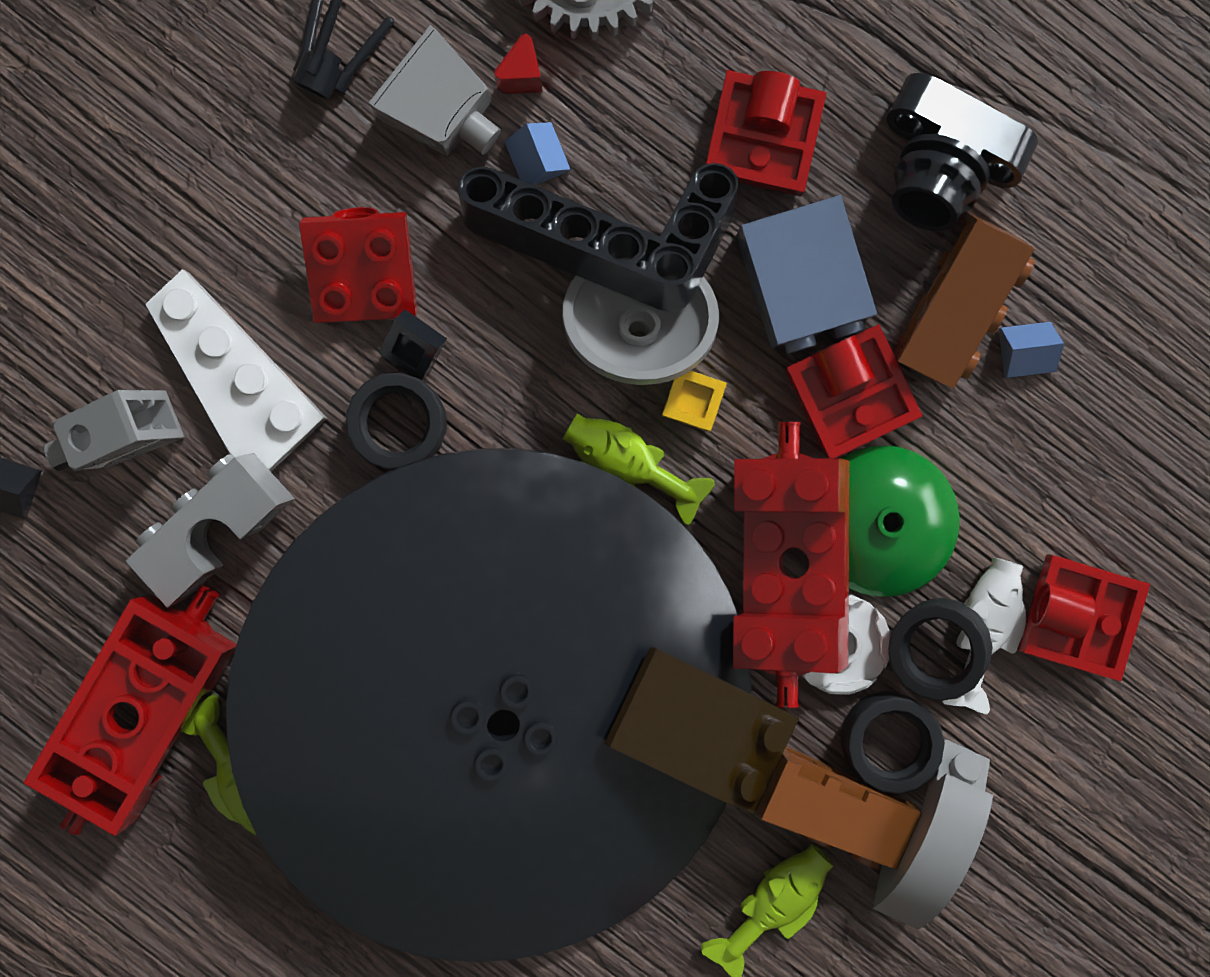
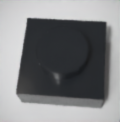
[379,309,447,381]

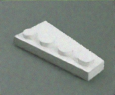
[145,269,328,472]

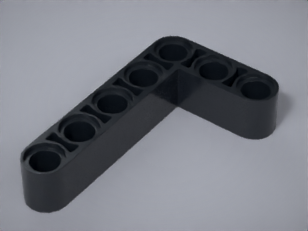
[458,163,739,312]

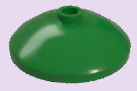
[841,446,960,597]

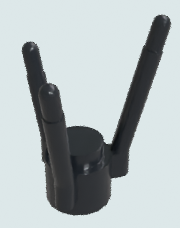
[292,0,394,100]

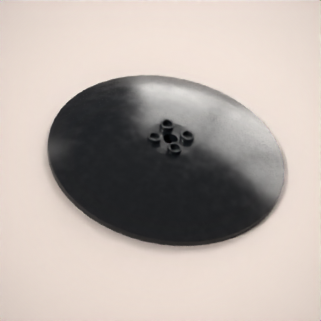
[226,448,751,962]

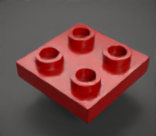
[705,70,827,197]
[299,207,418,323]
[784,324,923,458]
[1018,554,1150,682]

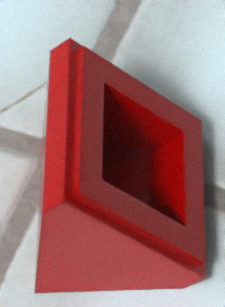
[494,33,543,94]

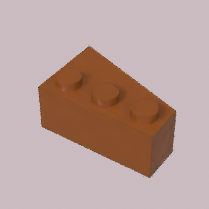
[894,212,1035,389]
[757,746,922,870]

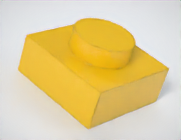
[661,371,727,432]

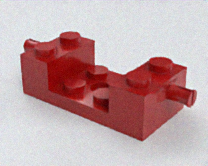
[733,422,849,708]
[23,584,237,836]

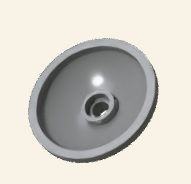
[563,256,719,385]

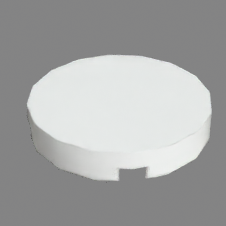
[802,594,891,695]

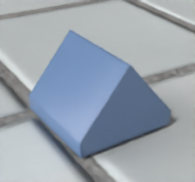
[505,122,571,186]
[998,322,1064,378]

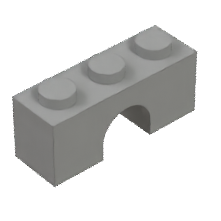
[126,453,295,608]

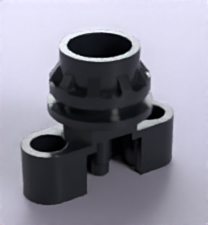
[886,73,1038,231]

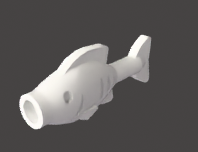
[941,557,1026,714]

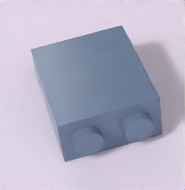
[736,195,877,354]

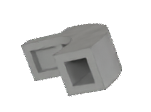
[872,739,993,930]

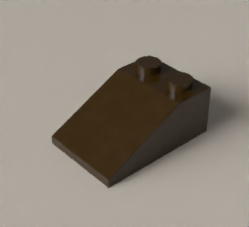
[604,646,799,815]

